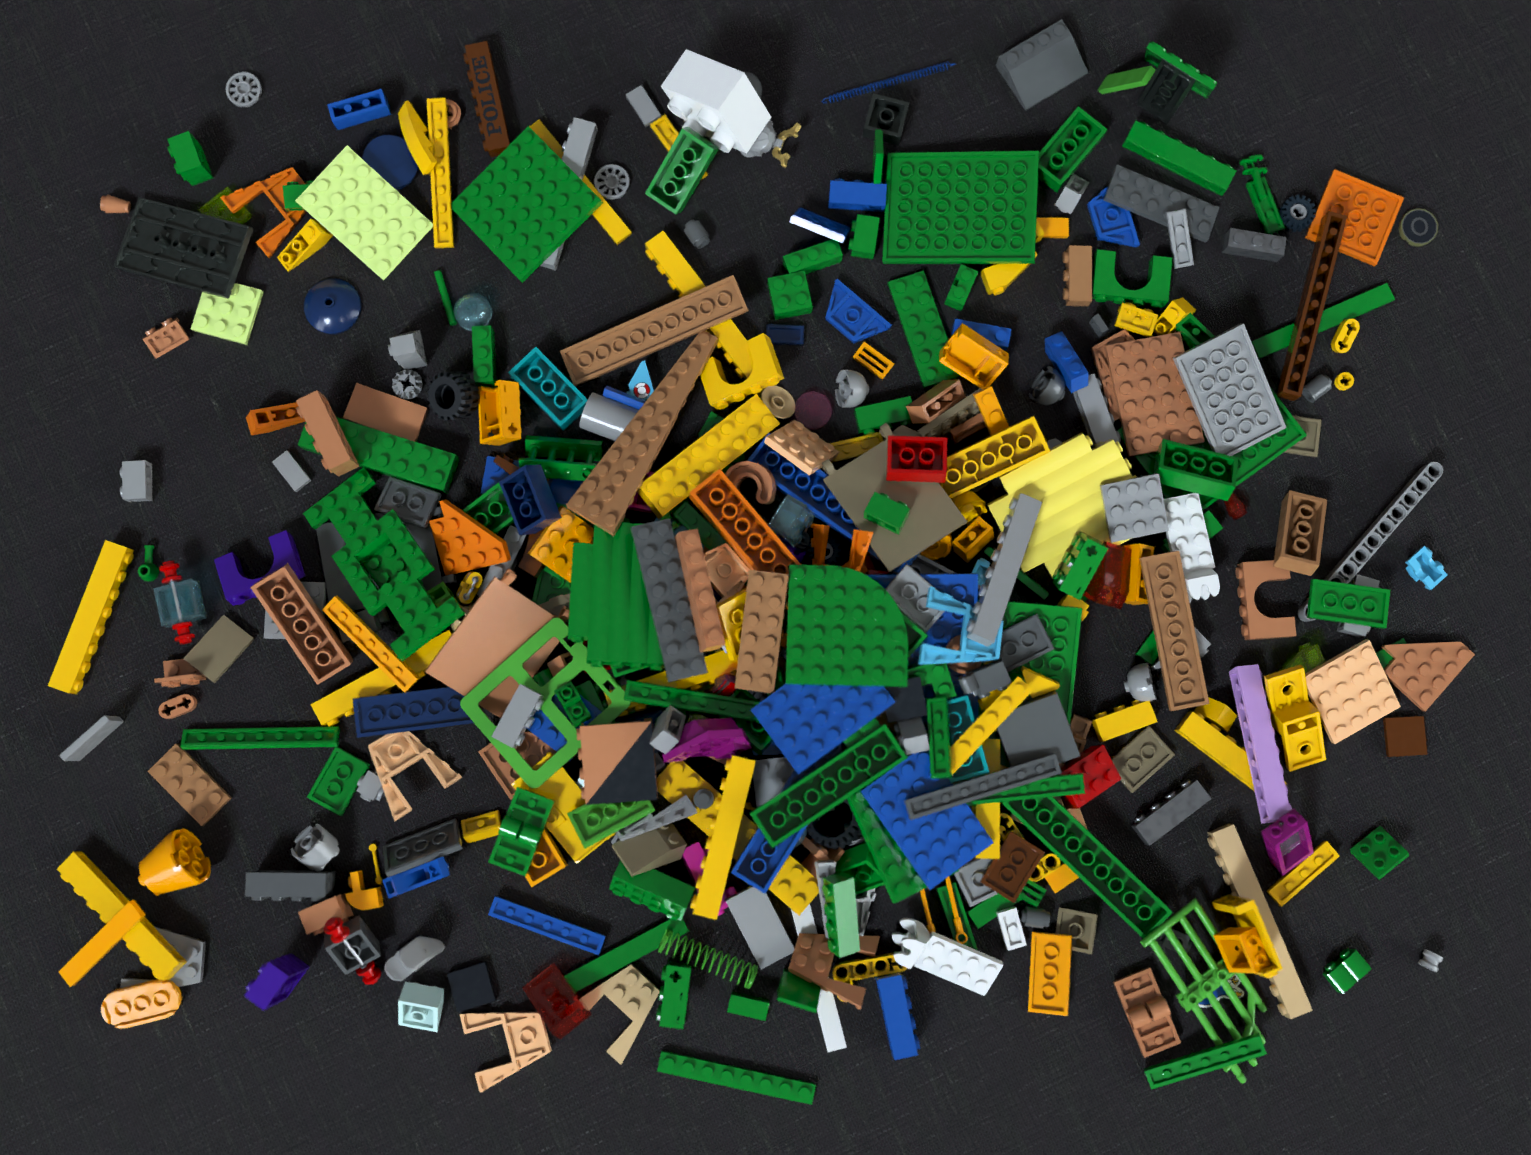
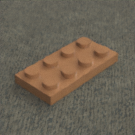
[148,743,232,826]

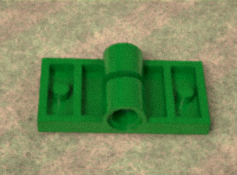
[488,787,555,876]

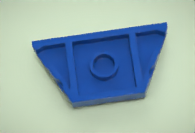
[1087,187,1140,247]
[825,279,892,343]

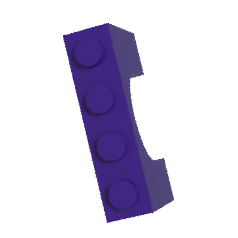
[214,530,305,606]

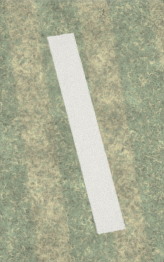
[791,904,847,1052]

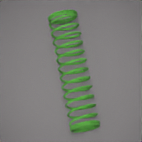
[658,929,758,989]

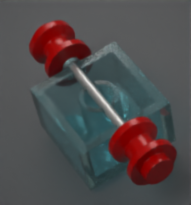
[153,561,207,644]

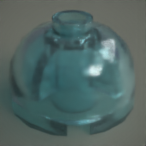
[454,293,493,332]

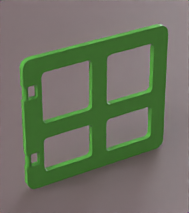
[460,618,631,789]

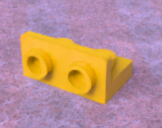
[1114,303,1158,337]

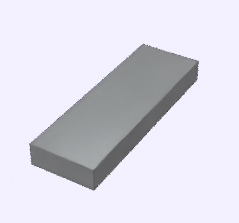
[1166,208,1194,269]

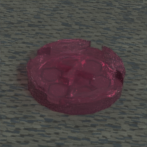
[794,391,832,430]

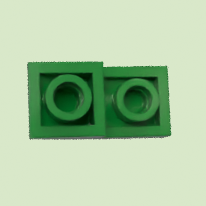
[554,682,592,727]

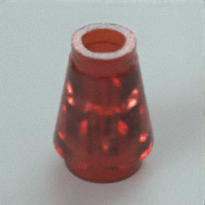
[1224,492,1247,520]

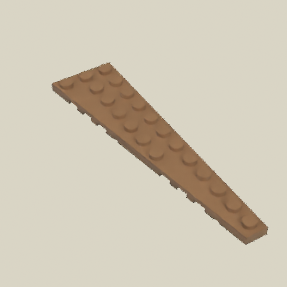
[566,330,718,536]

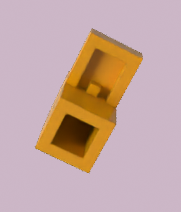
[345,870,384,910]

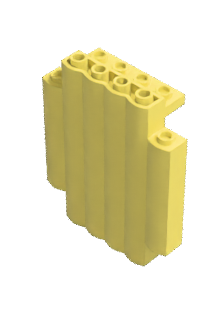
[987,433,1136,578]

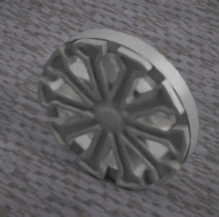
[226,72,262,107]
[594,164,630,200]

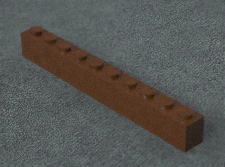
[1276,211,1347,401]

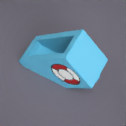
[626,361,654,401]

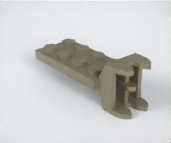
[885,388,982,440]

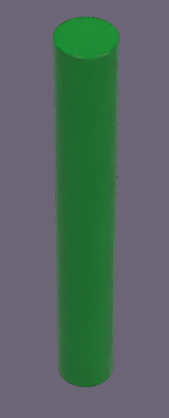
[434,270,457,326]

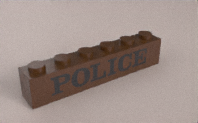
[463,41,511,157]

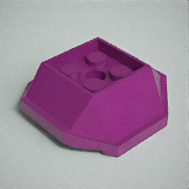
[663,718,752,762]

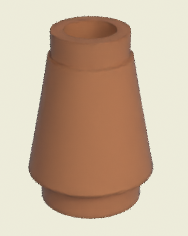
[100,195,131,213]

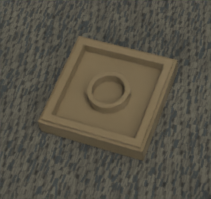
[1284,415,1322,457]

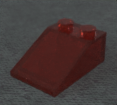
[1083,541,1132,609]
[522,963,592,1040]

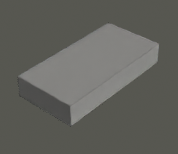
[626,85,661,127]
[272,450,312,492]

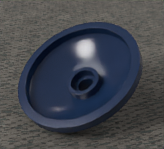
[304,278,361,334]

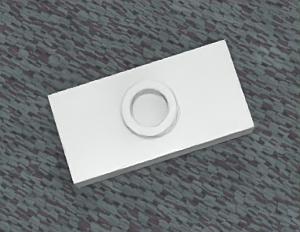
[996,906,1027,951]

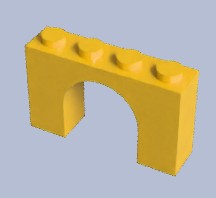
[700,333,784,409]

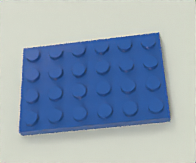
[751,684,896,775]
[860,750,994,890]

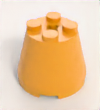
[138,828,211,896]

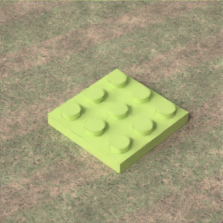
[191,283,263,345]

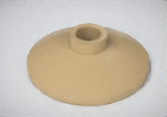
[761,386,796,419]

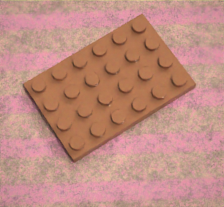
[1104,332,1205,457]

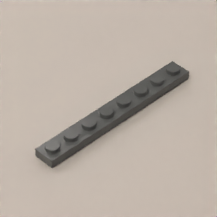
[904,754,1061,820]

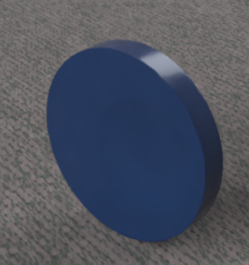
[362,135,418,190]

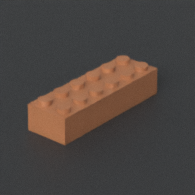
[250,563,354,685]

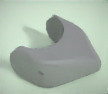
[385,936,445,981]

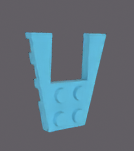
[918,586,1004,665]

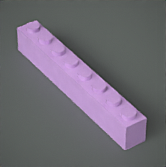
[1229,664,1292,824]

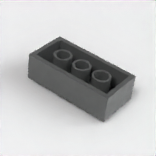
[245,870,336,901]

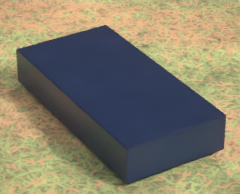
[766,324,804,346]

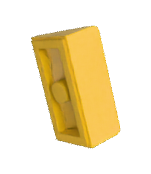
[461,810,502,843]

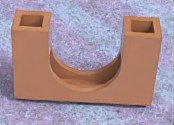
[1235,560,1296,640]

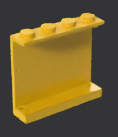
[1211,895,1283,978]

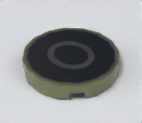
[1399,209,1438,247]

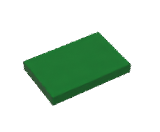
[307,746,371,816]

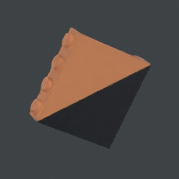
[576,718,658,805]

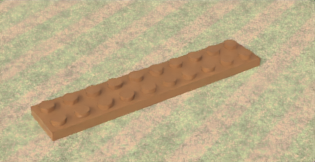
[560,275,749,387]

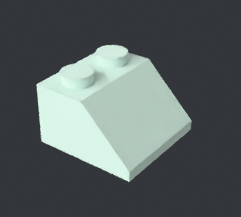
[398,982,444,1032]

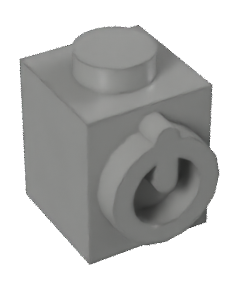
[356,770,385,802]

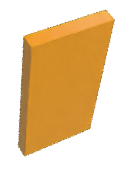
[1028,931,1072,1016]

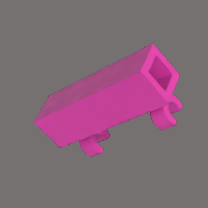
[682,842,736,916]

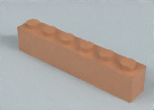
[675,529,725,653]

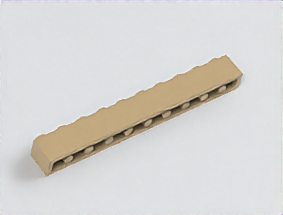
[1207,824,1312,1019]

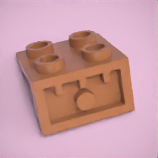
[154,659,206,688]

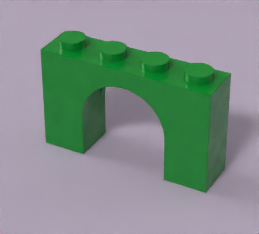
[1092,249,1172,308]

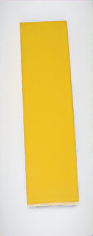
[398,101,437,175]

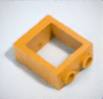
[1213,927,1271,973]

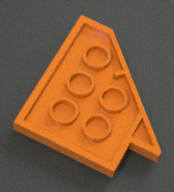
[429,499,511,576]

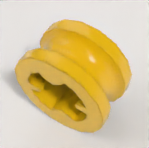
[1334,372,1354,391]

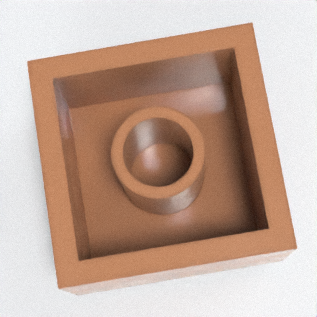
[298,893,353,936]

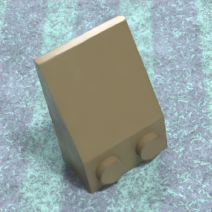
[612,823,687,876]

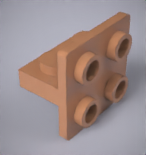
[799,835,845,879]

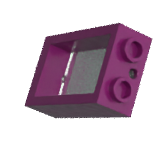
[1262,808,1314,876]

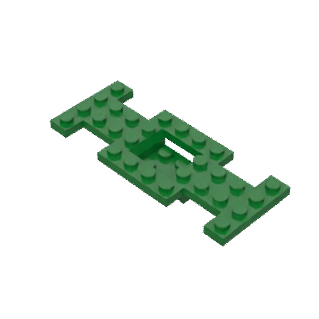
[303,467,465,661]

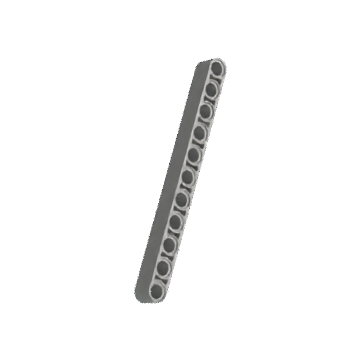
[1298,462,1443,622]

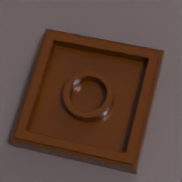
[1383,716,1428,757]

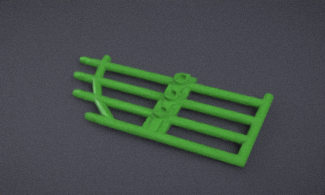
[1140,898,1267,1084]

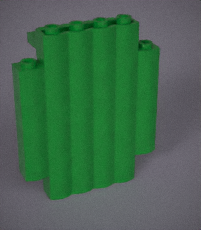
[568,522,673,670]

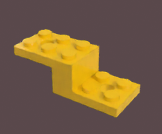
[1264,664,1326,772]

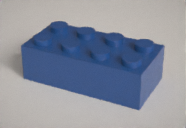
[875,972,920,1060]

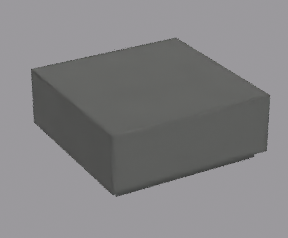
[1089,314,1108,337]

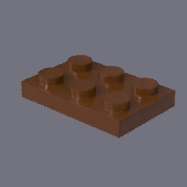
[980,831,1045,903]

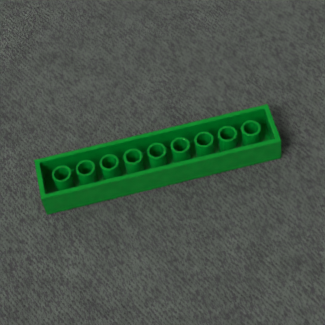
[1001,797,1173,938]

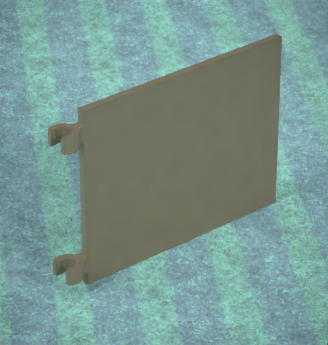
[822,423,967,572]

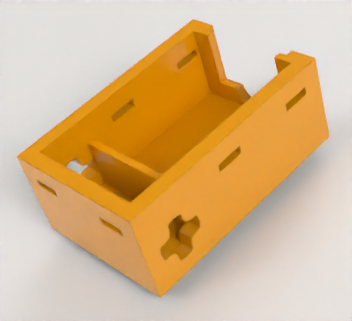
[939,323,1009,389]
[478,380,522,446]

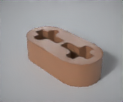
[158,694,197,719]

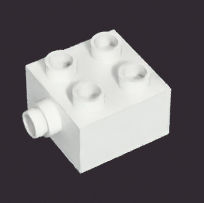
[661,49,771,154]

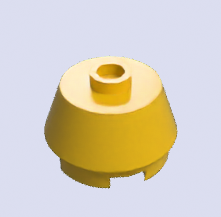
[951,491,987,526]

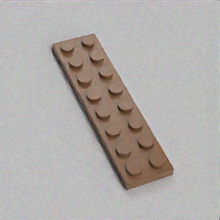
[1139,551,1209,711]

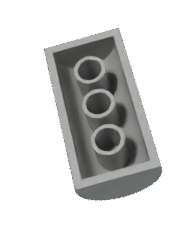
[579,392,639,441]

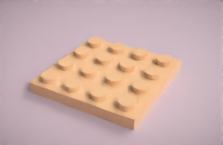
[1305,639,1401,744]

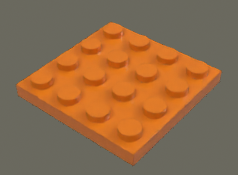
[1305,169,1404,266]

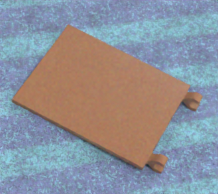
[425,568,569,718]

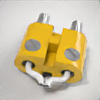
[456,571,483,604]

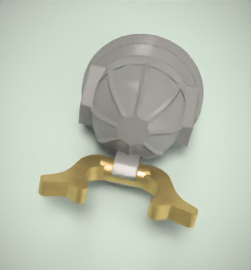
[740,120,802,168]

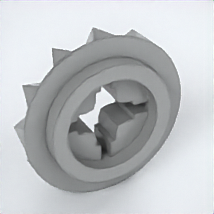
[392,369,423,399]

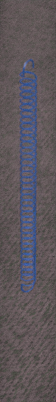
[822,61,956,103]

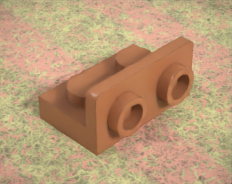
[143,317,190,358]

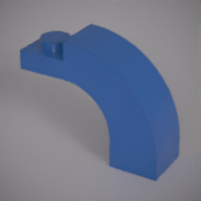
[382,857,450,898]

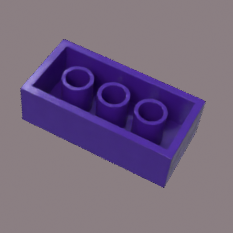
[244,953,310,1011]

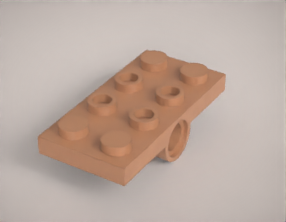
[1113,967,1181,1058]

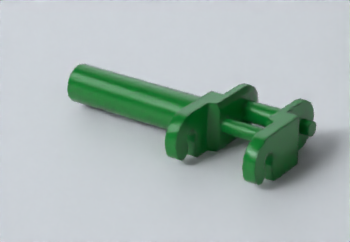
[1239,155,1267,199]

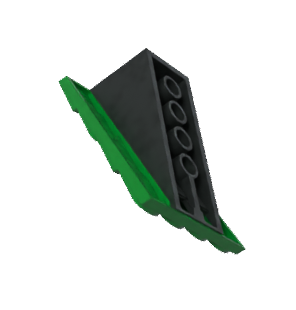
[1136,41,1217,124]

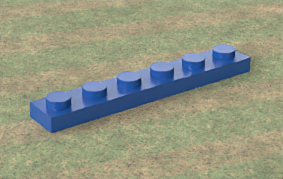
[488,896,606,955]

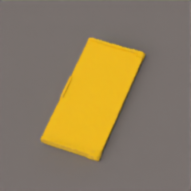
[511,751,616,864]

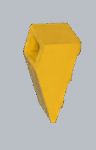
[277,219,333,272]

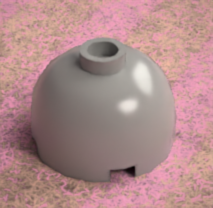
[835,370,869,408]
[1124,663,1157,702]

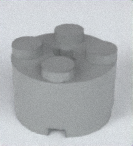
[291,824,340,872]

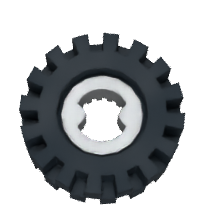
[1279,195,1316,232]
[807,534,842,566]

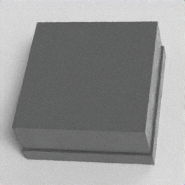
[996,690,1080,767]

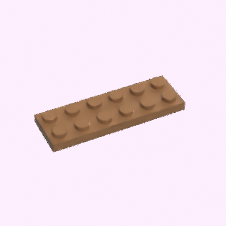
[735,570,789,693]

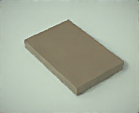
[183,615,254,684]
[1111,726,1175,793]

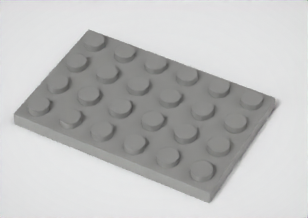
[1173,323,1287,456]

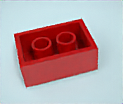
[886,436,947,483]
[1054,745,1121,809]

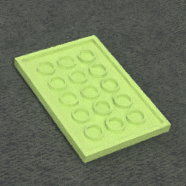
[295,146,433,281]

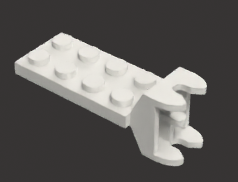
[1163,493,1220,603]
[892,918,1003,996]

